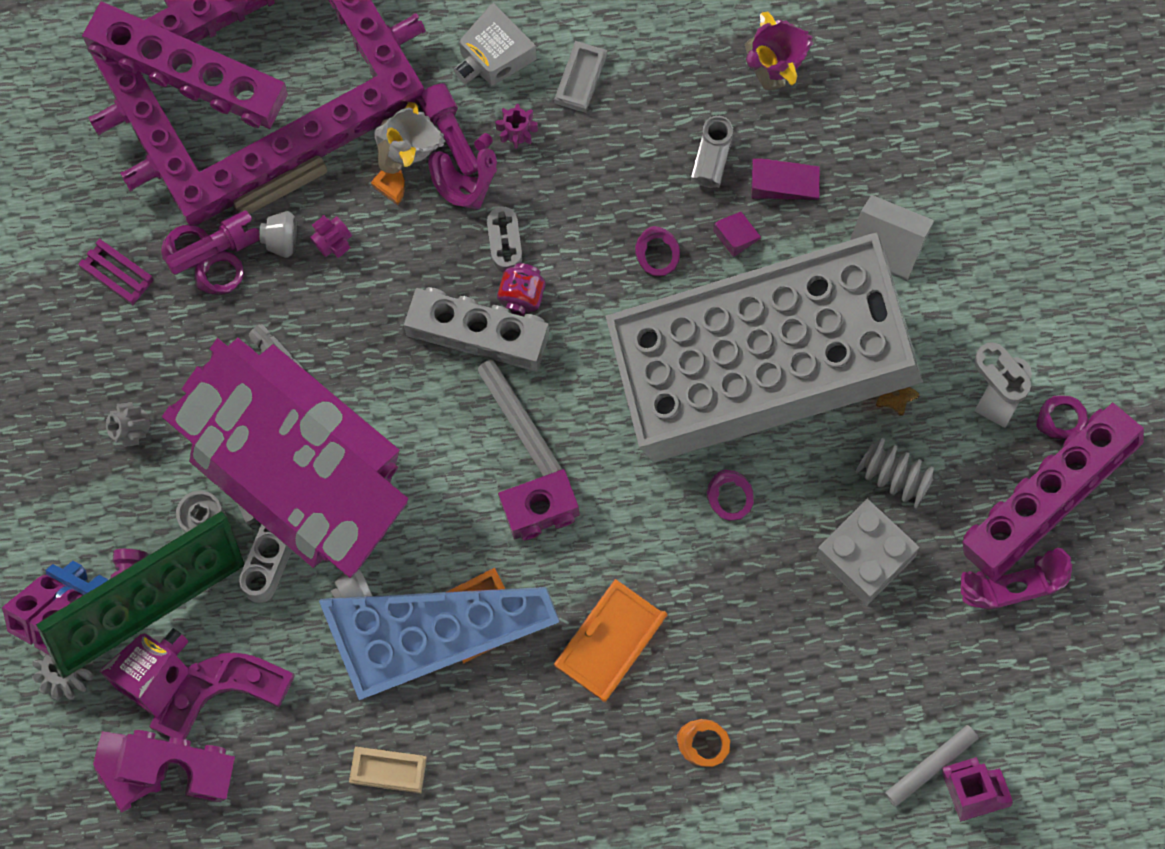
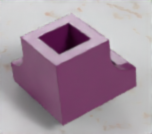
[942,757,1013,822]

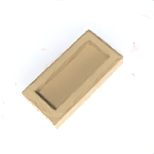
[349,746,427,794]

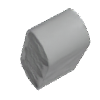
[239,524,292,603]

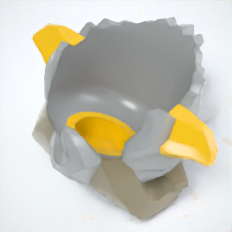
[374,102,445,174]

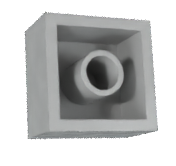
[816,498,920,606]

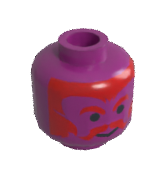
[497,263,546,317]

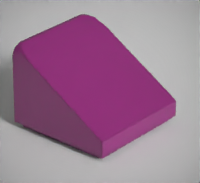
[713,211,761,257]

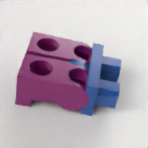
[2,561,108,655]

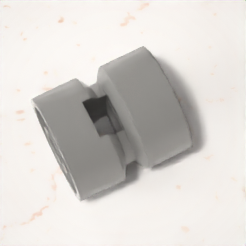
[176,491,229,533]

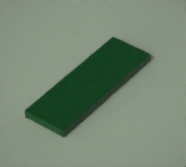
[36,511,245,679]

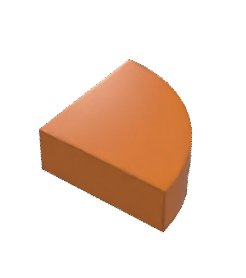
[371,170,405,206]

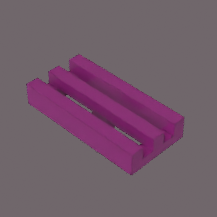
[78,238,154,306]

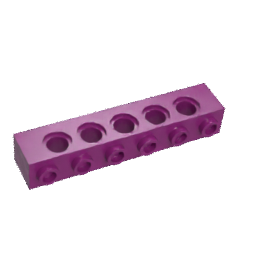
[82,1,288,129]
[962,402,1144,583]

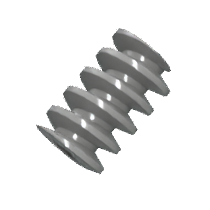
[855,438,934,509]

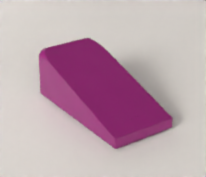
[751,158,820,200]

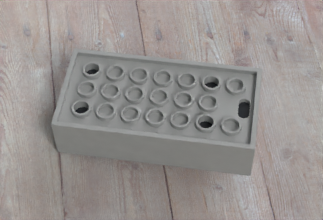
[605,232,923,463]

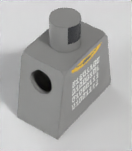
[453,3,537,86]

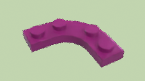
[149,653,295,740]

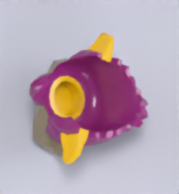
[744,12,813,90]

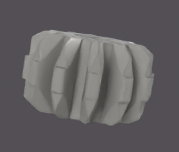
[32,650,94,701]

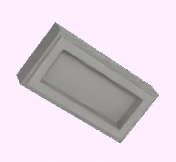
[554,41,607,113]

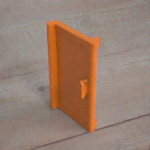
[553,579,668,702]

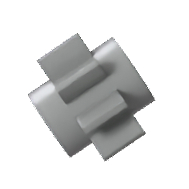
[106,402,150,447]

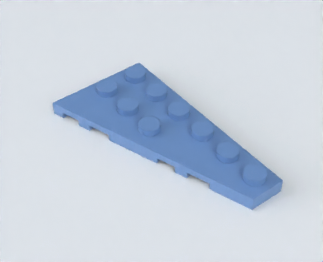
[319,587,560,700]

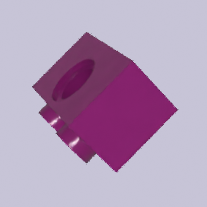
[498,469,580,541]

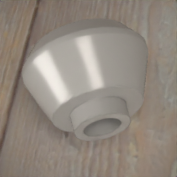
[260,211,297,258]
[331,569,372,598]

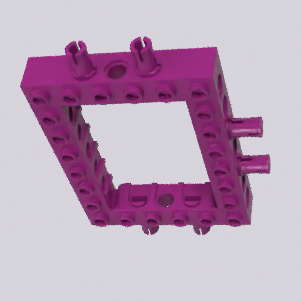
[88,0,426,226]

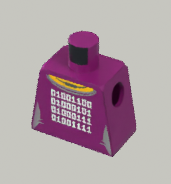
[99,628,189,718]

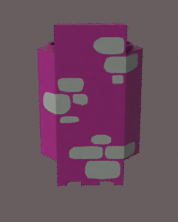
[161,338,409,578]

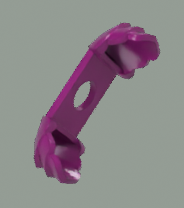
[961,548,1072,610]

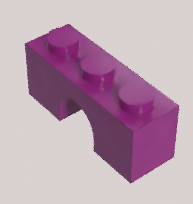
[114,730,235,803]

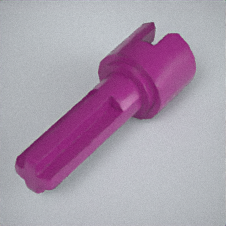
[416,83,478,176]
[165,210,260,275]

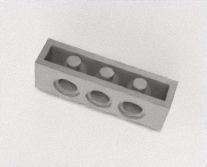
[404,287,549,372]

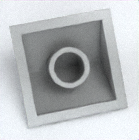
[850,195,934,281]

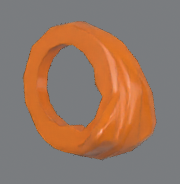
[677,719,730,767]

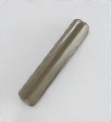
[233,156,327,214]

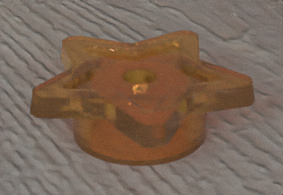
[876,387,920,416]

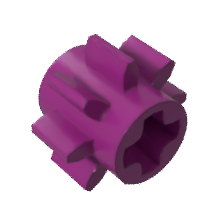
[495,104,538,149]
[310,215,352,258]

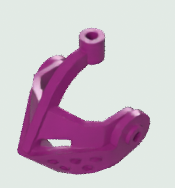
[428,133,497,210]

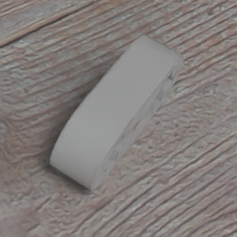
[487,207,522,272]
[975,342,1031,403]

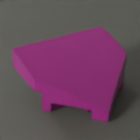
[93,731,169,813]

